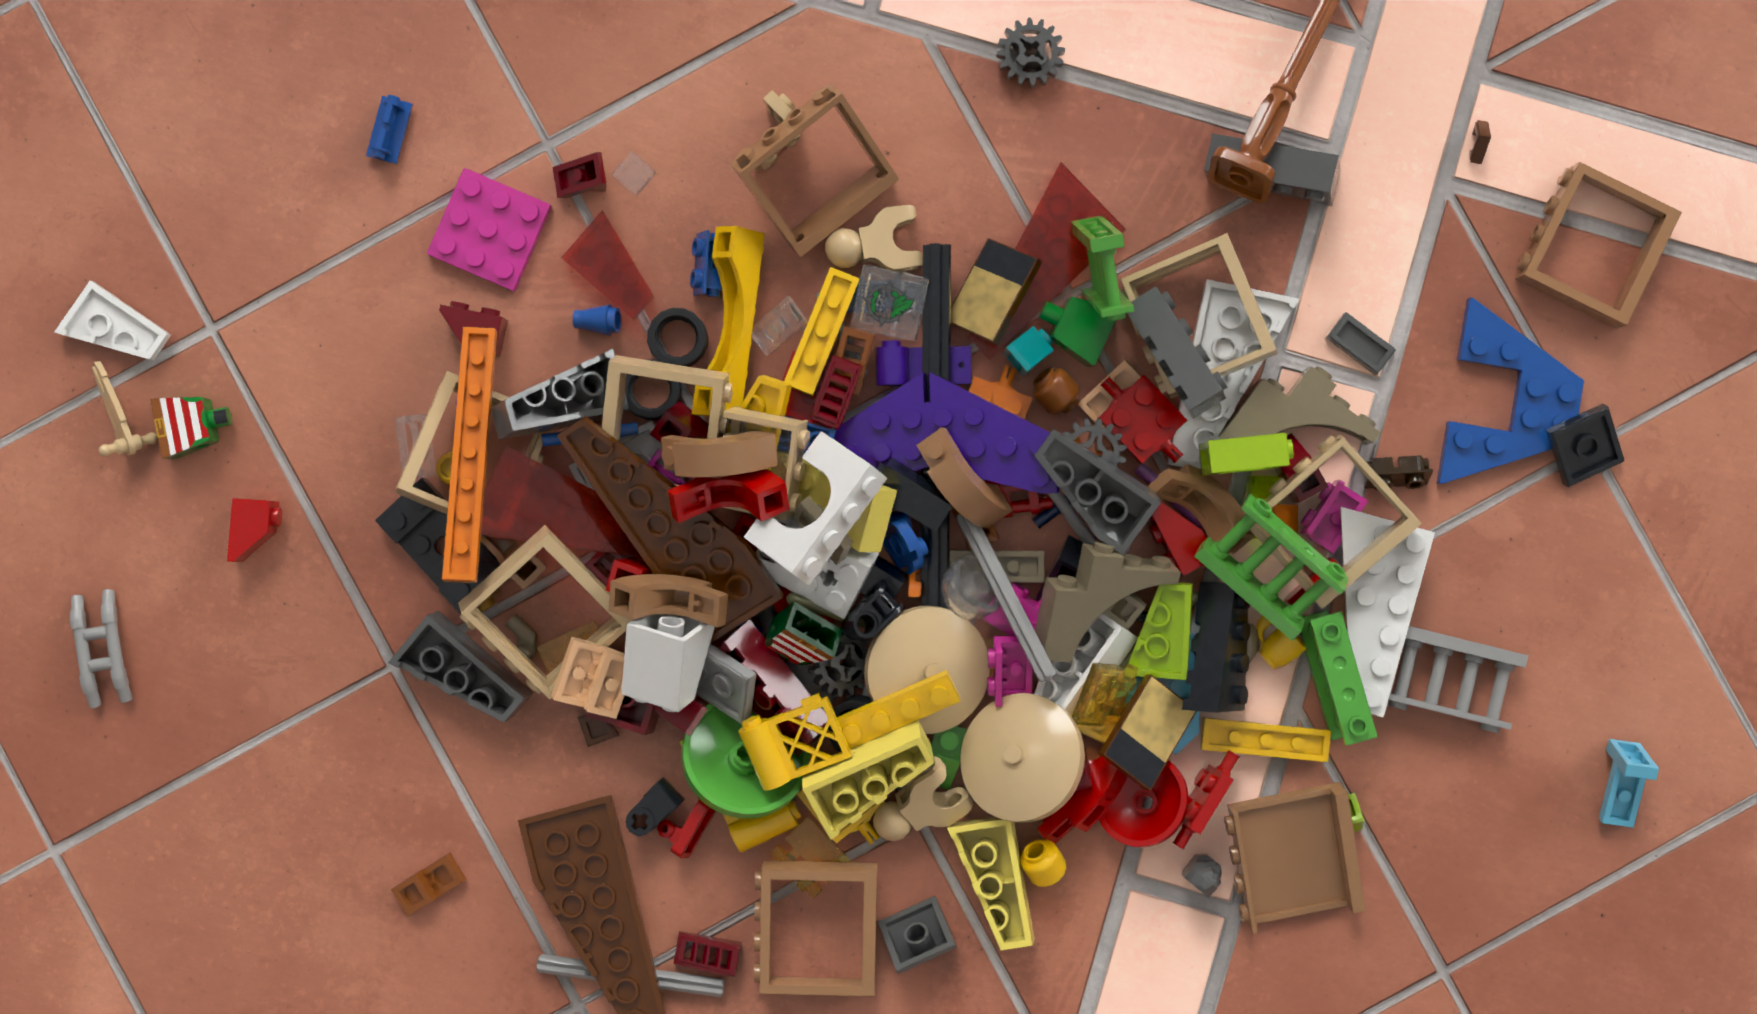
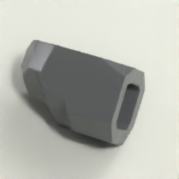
[1182,854,1222,897]

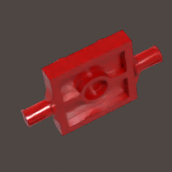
[1097,375,1188,465]
[1172,750,1240,850]

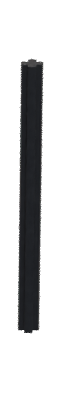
[921,243,951,610]

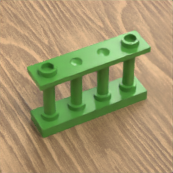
[1071,216,1134,321]
[1194,493,1348,641]
[1300,610,1378,746]

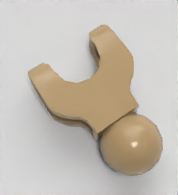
[825,205,923,274]
[873,756,973,841]

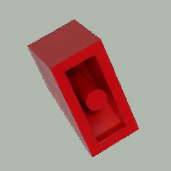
[227,498,282,562]

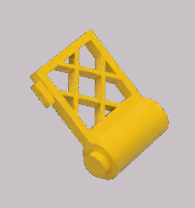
[738,693,852,791]
[723,800,802,853]

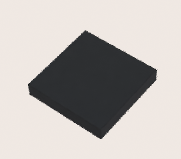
[1546,404,1625,487]

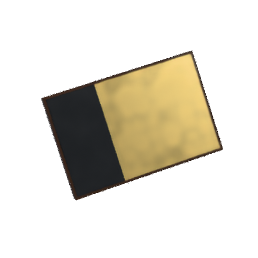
[951,238,1042,346]
[1098,674,1197,791]

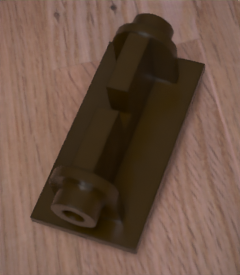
[1364,455,1433,491]

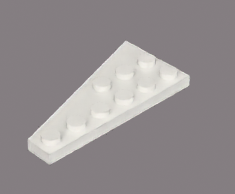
[1167,279,1299,469]
[1340,507,1435,717]

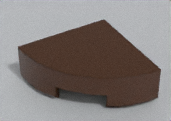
[1469,120,1491,164]
[578,715,619,747]

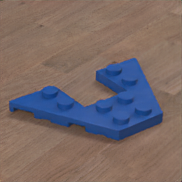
[1436,297,1584,484]

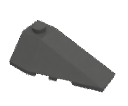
[1035,428,1161,555]

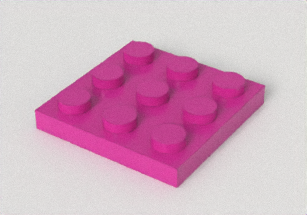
[427,168,552,292]

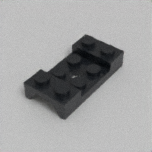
[375,477,500,614]

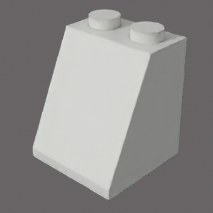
[622,614,714,712]

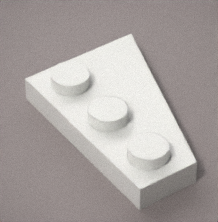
[55,281,171,361]

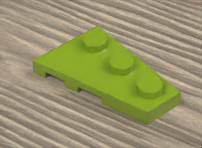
[1124,583,1193,680]

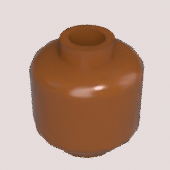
[1033,367,1080,414]

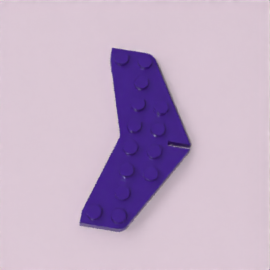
[833,372,1059,494]

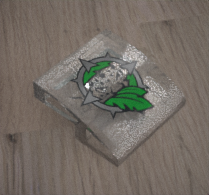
[850,264,929,341]

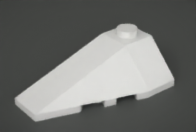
[1034,613,1138,715]

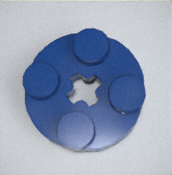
[883,512,928,574]

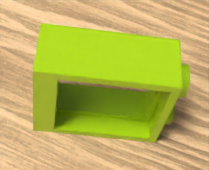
[1199,433,1294,476]

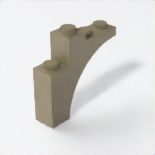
[1217,366,1381,445]
[1035,541,1181,662]

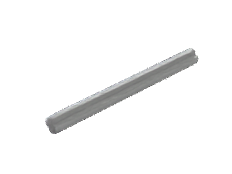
[956,514,1056,682]
[537,954,725,997]

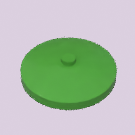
[681,704,810,819]

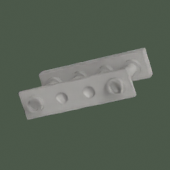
[1387,626,1529,733]

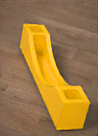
[692,226,765,420]

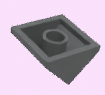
[878,896,957,974]

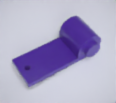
[876,340,972,386]

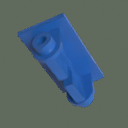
[366,95,413,164]
[690,230,722,297]

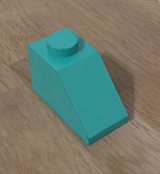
[1003,326,1054,377]

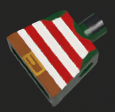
[765,602,843,666]

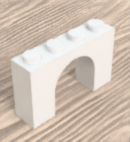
[744,431,887,585]

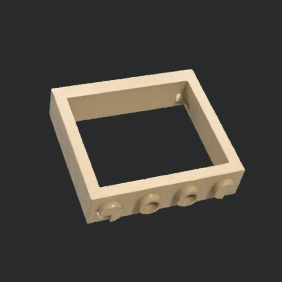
[1119,233,1278,399]
[602,355,733,486]
[394,371,554,537]
[1244,434,1422,609]
[458,525,632,700]

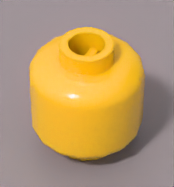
[1020,839,1067,887]

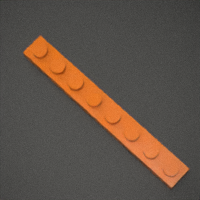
[442,327,497,583]

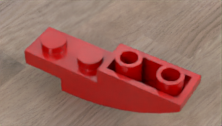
[1037,756,1127,843]

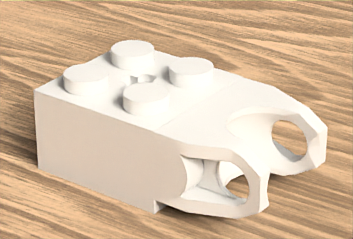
[755,516,879,619]

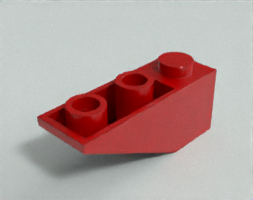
[1149,502,1206,576]

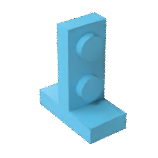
[1599,739,1659,828]

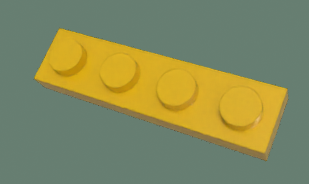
[784,267,860,397]
[830,670,961,749]
[1200,717,1331,762]

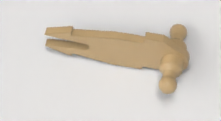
[92,361,158,457]

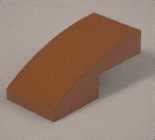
[391,853,466,916]

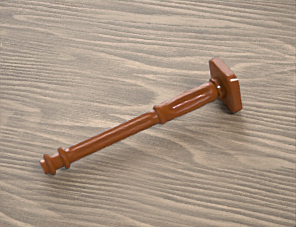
[1208,0,1340,203]

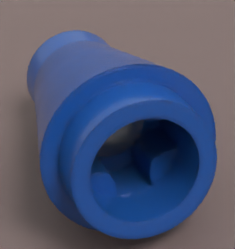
[573,304,621,336]

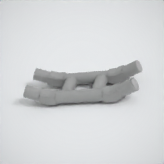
[70,589,133,708]

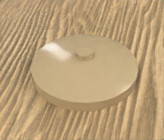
[864,606,990,734]
[960,693,1085,823]

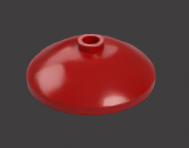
[1099,760,1189,848]

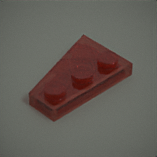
[561,210,654,320]

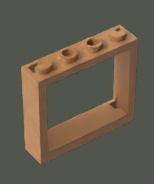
[729,84,899,257]
[1515,162,1682,329]
[754,860,877,996]

